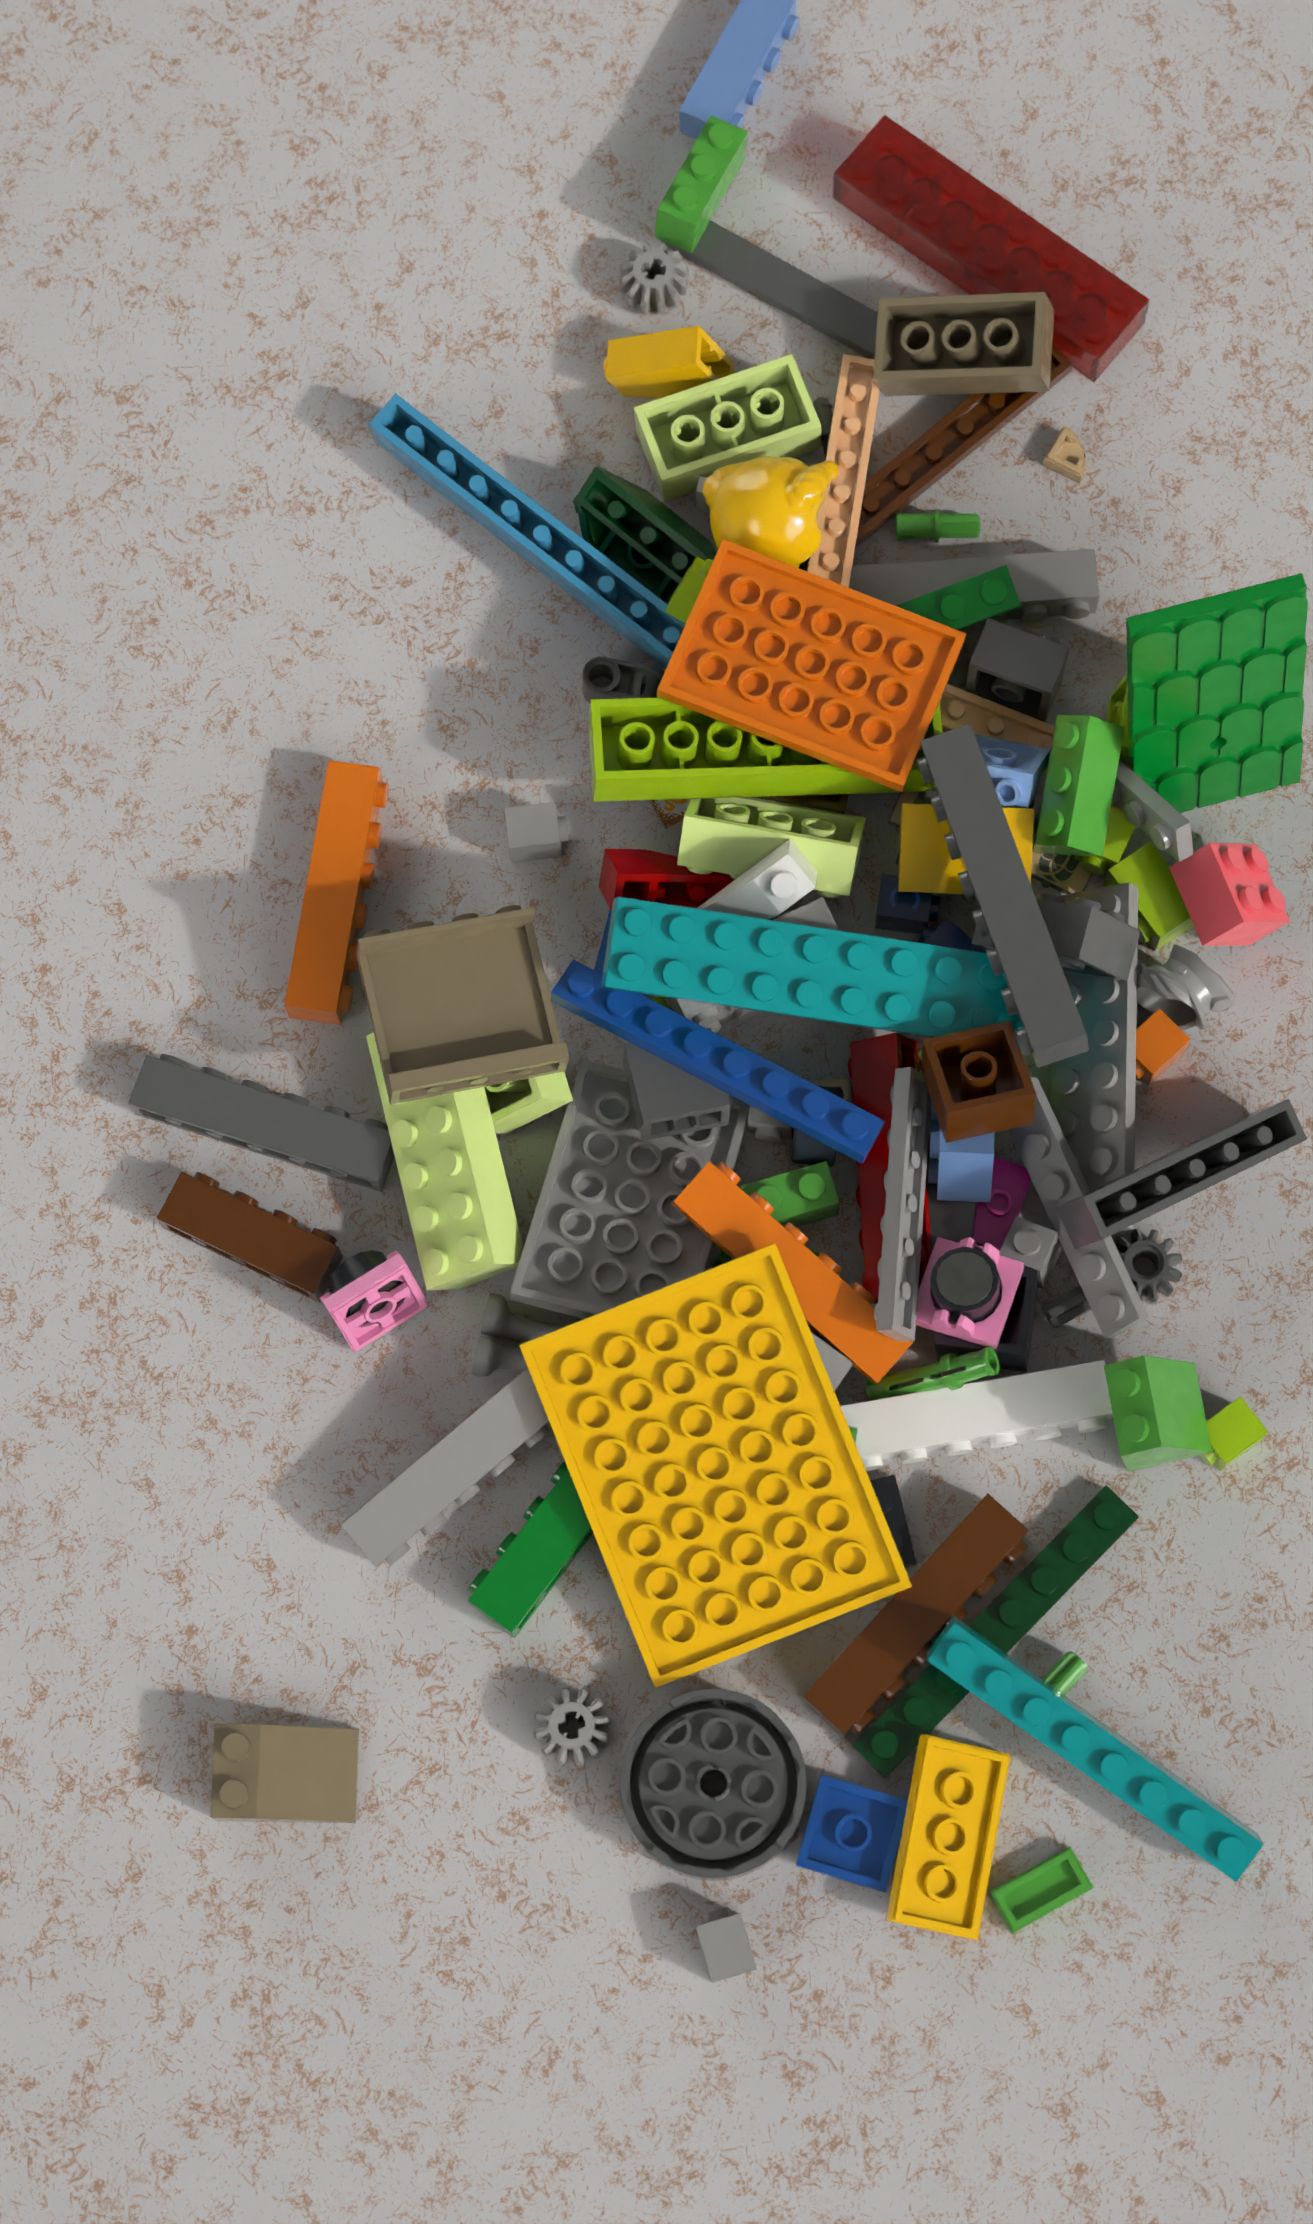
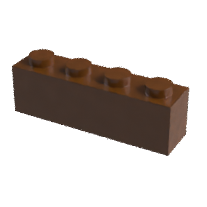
[157,1171,344,1303]

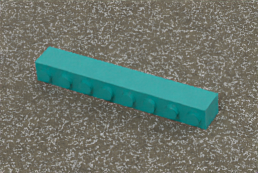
[927,1616,1264,1883]

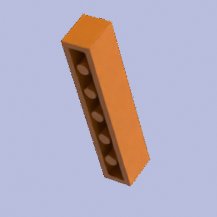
[284,760,389,1025]
[671,1161,913,1384]

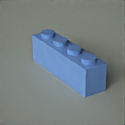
[679,0,799,139]

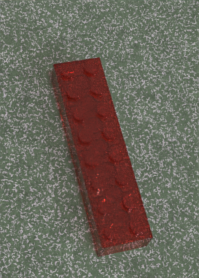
[833,115,1150,383]

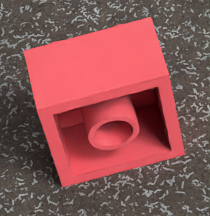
[1169,843,1290,946]

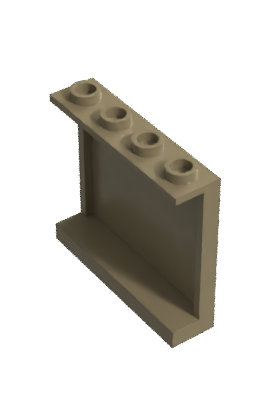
[356,905,570,1105]

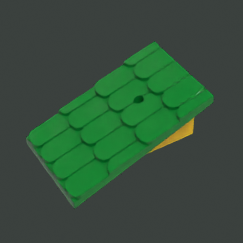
[1126,573,1308,813]

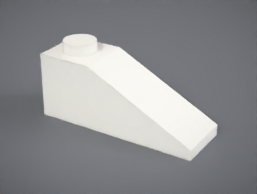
[697,839,817,920]

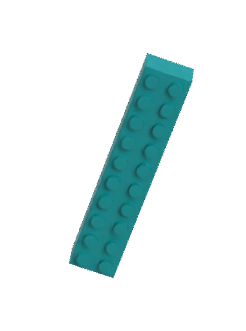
[600,897,1022,1049]

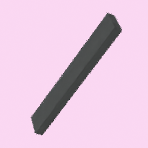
[662,220,878,359]

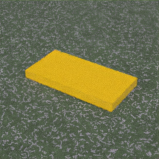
[886,1734,1011,1940]

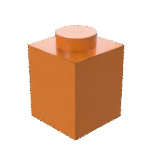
[1136,1008,1191,1085]

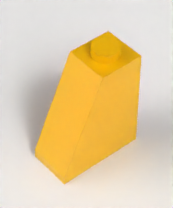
[603,325,734,398]

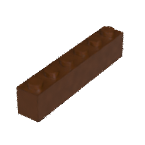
[802,1493,1029,1738]

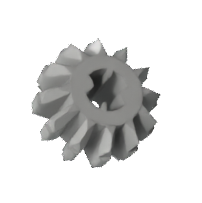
[619,242,689,315]
[534,1688,612,1767]

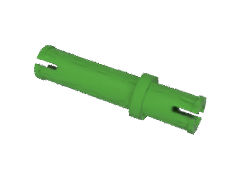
[866,1347,999,1401]

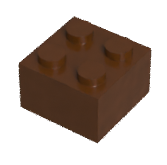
[921,1020,1036,1143]

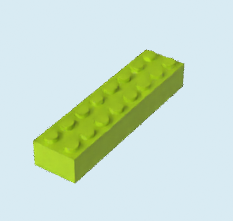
[588,698,943,802]

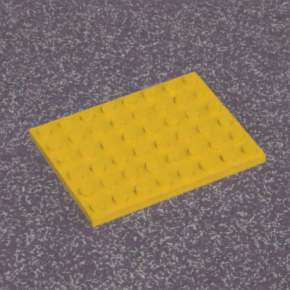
[519,1243,912,1688]

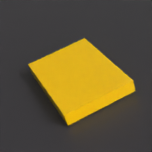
[897,803,1034,894]

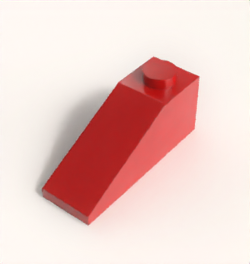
[598,849,734,912]

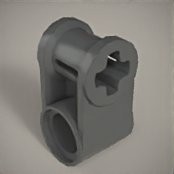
[582,657,665,704]

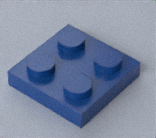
[796,1774,908,1893]

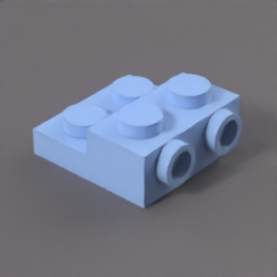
[975,734,1050,808]

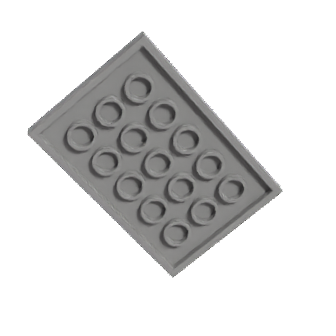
[510,1059,750,1319]

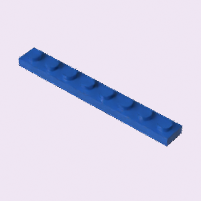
[551,959,885,1164]

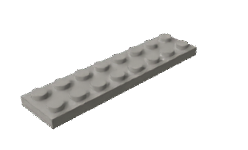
[1048,883,1138,1231]

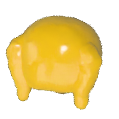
[703,456,838,568]

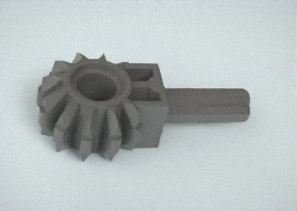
[1042,1229,1182,1328]

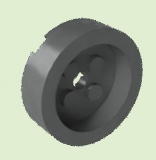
[620,1689,807,1881]

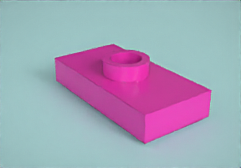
[973,1157,1031,1251]

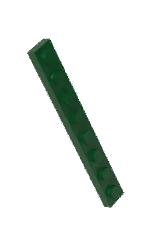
[852,1485,1139,1779]

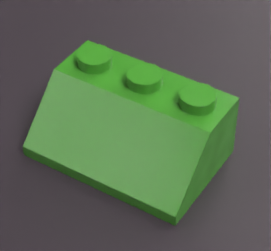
[1033,715,1125,857]

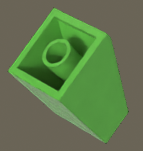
[1104,1355,1212,1472]

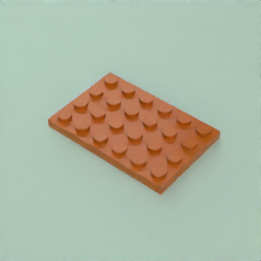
[657,539,967,792]

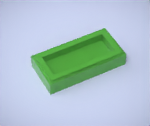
[988,1847,1094,1934]

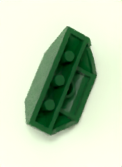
[573,466,717,605]

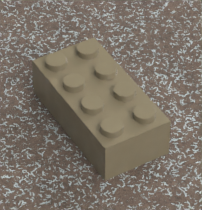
[873,292,1054,396]

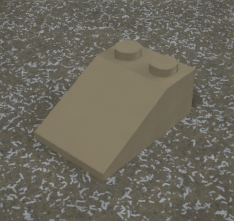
[210,1724,359,1823]

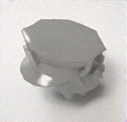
[1137,944,1235,1031]

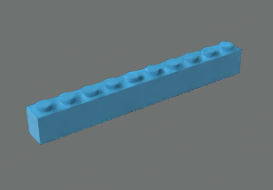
[368,393,685,669]

